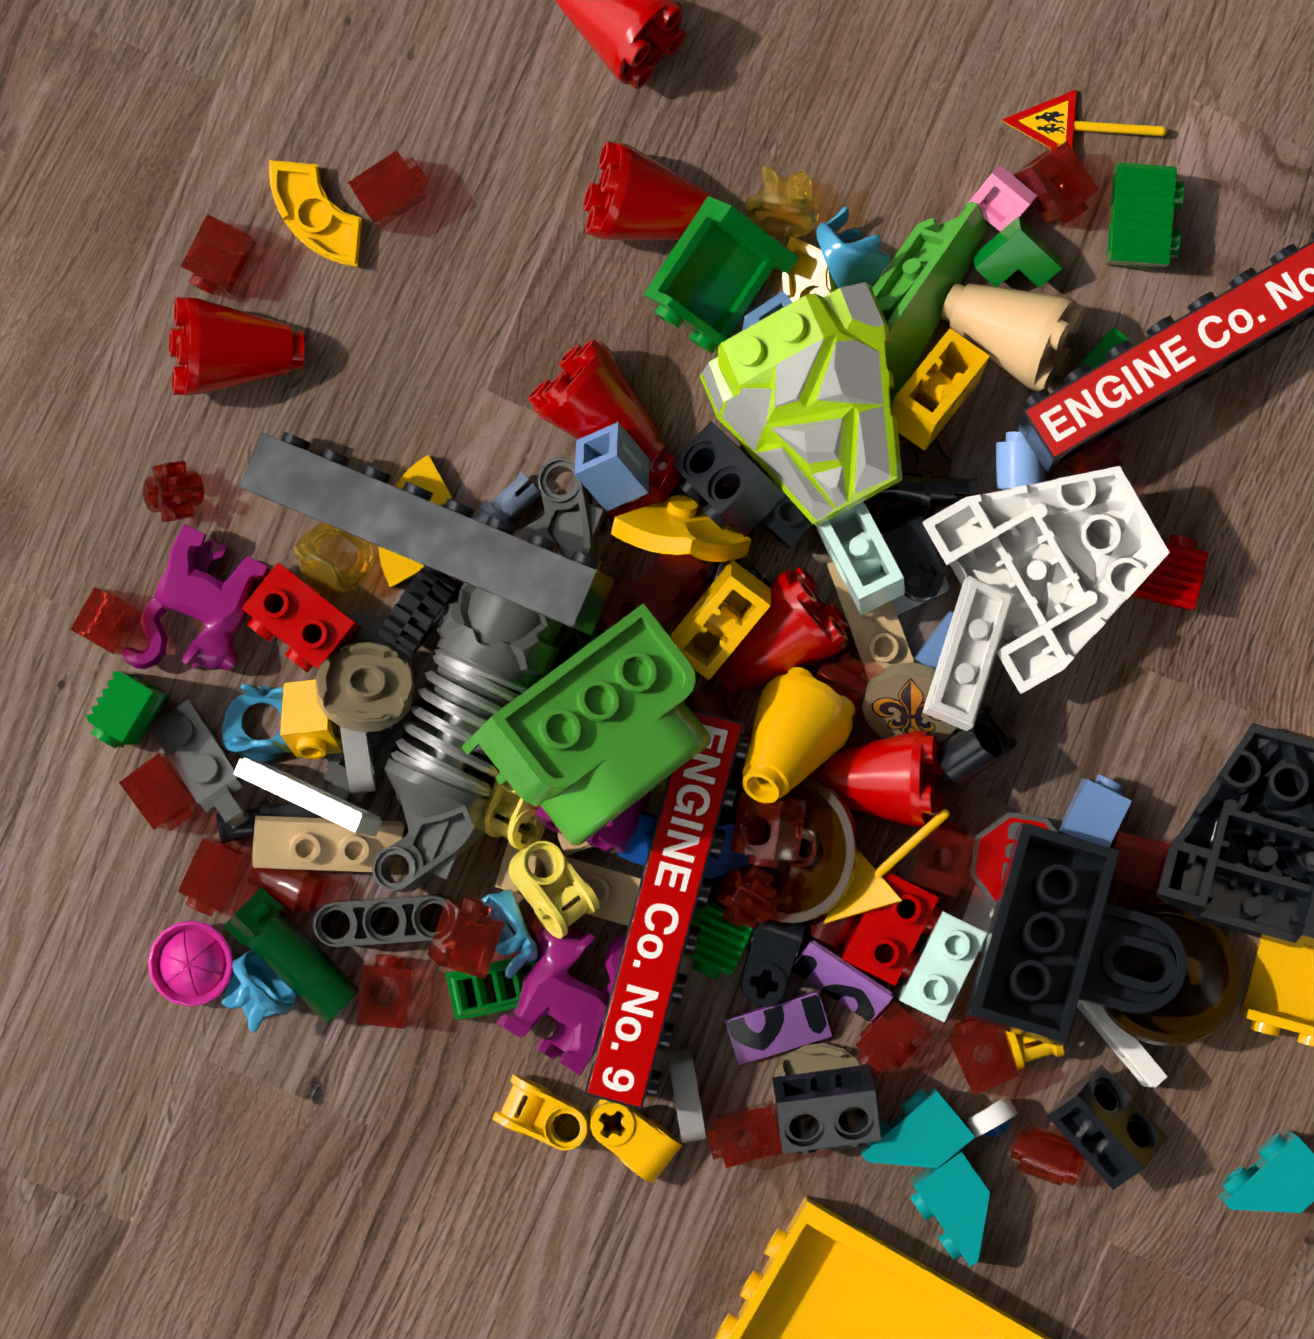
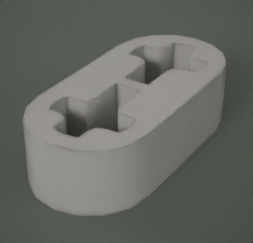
[340,727,376,794]
[667,1047,706,1143]

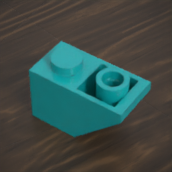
[859,1087,975,1169]
[1217,1131,1314,1213]
[910,1150,990,1267]

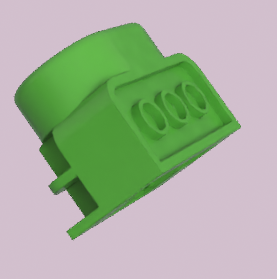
[462,603,711,845]

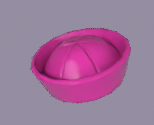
[148,921,233,1007]

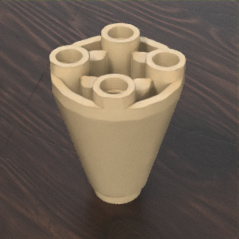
[941,283,1086,392]

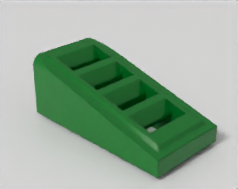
[445,952,539,1021]

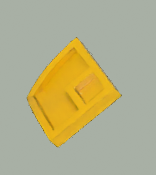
[611,495,751,562]

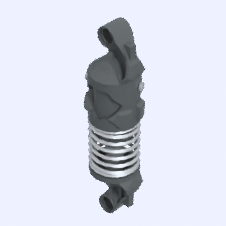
[372,458,606,893]

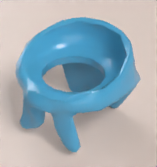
[816,206,891,288]
[222,684,291,763]
[462,889,539,978]
[222,951,297,1032]

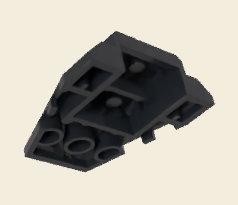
[1156,723,1314,948]

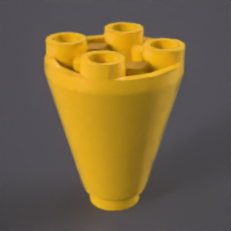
[742,667,855,803]

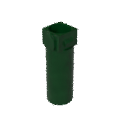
[223,887,361,1024]

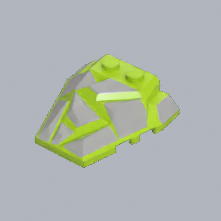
[700,282,902,526]

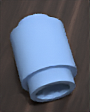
[996,432,1046,490]

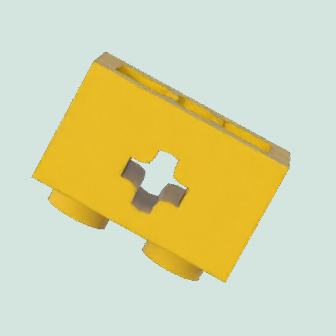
[891,328,990,451]
[671,560,771,680]

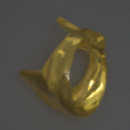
[746,165,821,237]
[294,523,374,595]

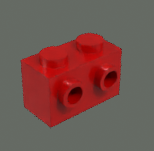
[241,562,361,673]
[840,872,942,986]

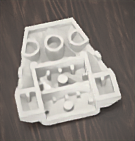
[922,466,1170,694]

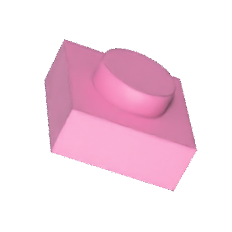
[967,164,1037,232]

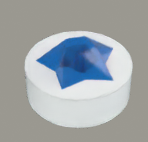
[967,1097,1018,1138]

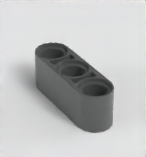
[313,894,459,947]

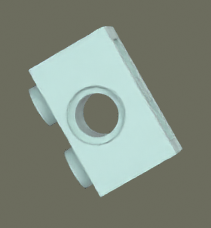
[816,501,905,615]
[896,910,988,1022]

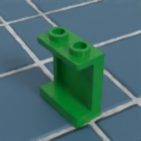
[643,196,799,354]

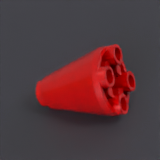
[556,0,686,90]
[583,141,714,241]
[169,297,305,396]
[527,338,665,463]
[716,566,849,694]
[808,731,944,828]

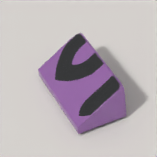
[792,938,893,1021]
[724,989,832,1065]

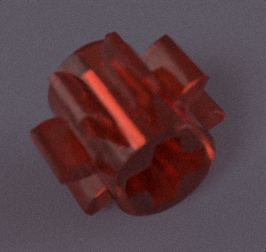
[143,460,204,522]
[814,652,869,707]
[717,865,778,929]

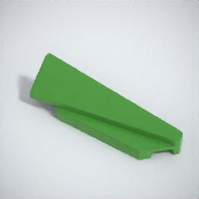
[872,202,989,405]

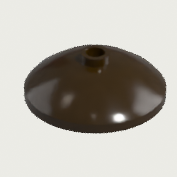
[730,776,860,923]
[1102,904,1240,1047]

